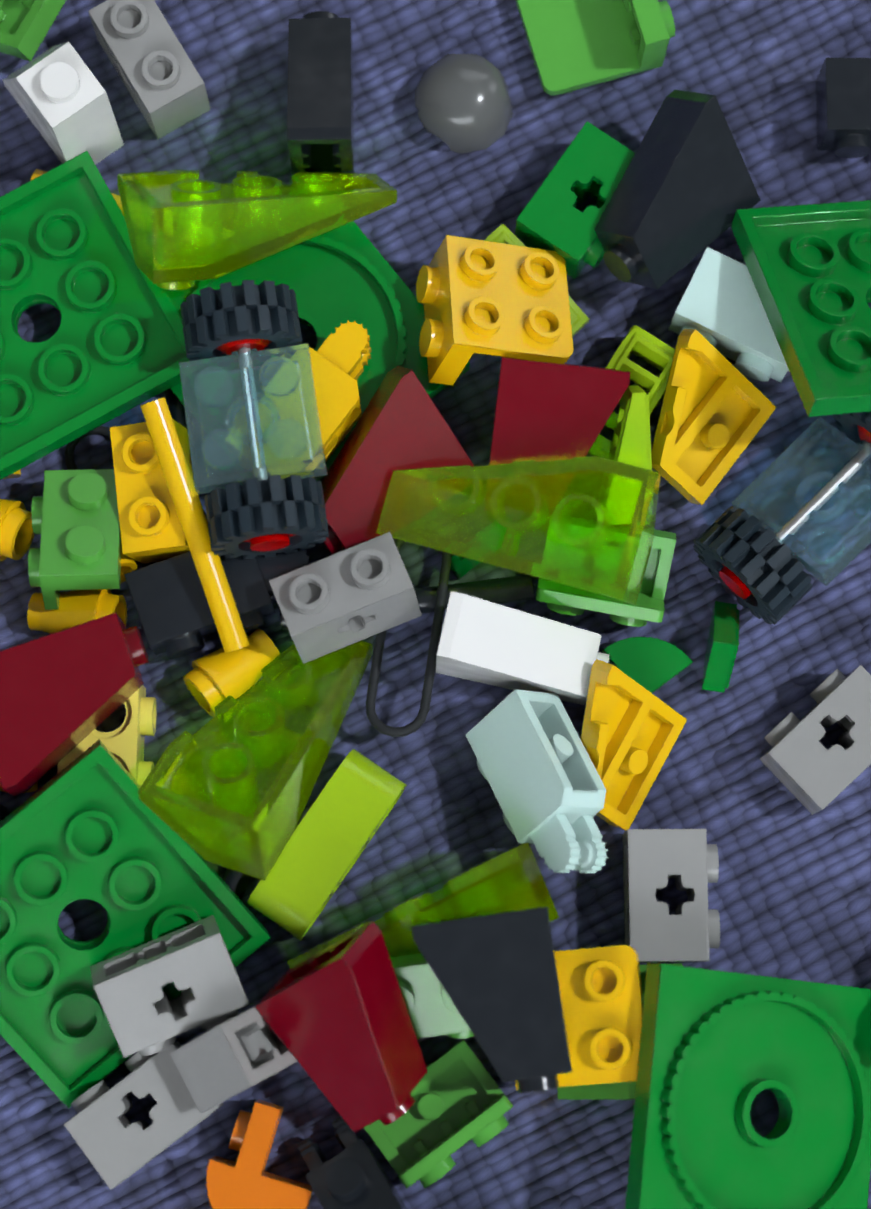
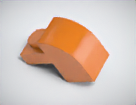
[206,1099,313,1209]

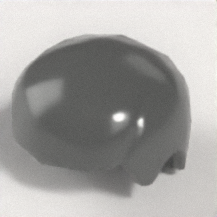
[415,54,513,153]

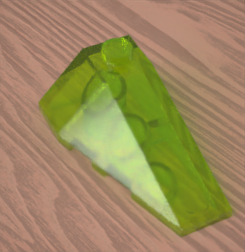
[117,170,397,290]
[138,641,373,881]
[287,842,559,969]

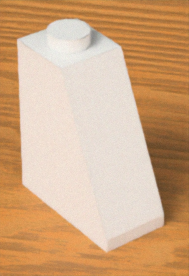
[2,42,124,165]
[436,591,610,705]

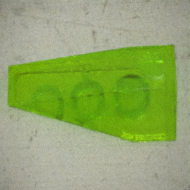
[376,456,661,606]

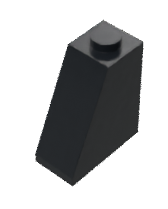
[287,11,355,182]
[594,90,761,290]
[411,906,572,1094]

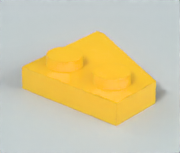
[651,329,777,505]
[581,659,687,831]

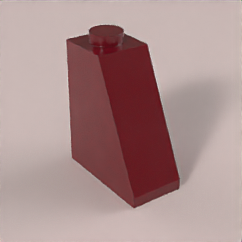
[484,357,631,528]
[321,365,481,555]
[0,612,149,796]
[255,921,428,1132]

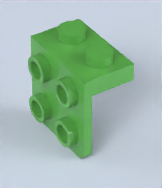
[515,0,675,96]

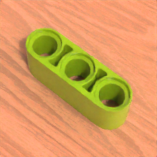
[247,749,407,940]

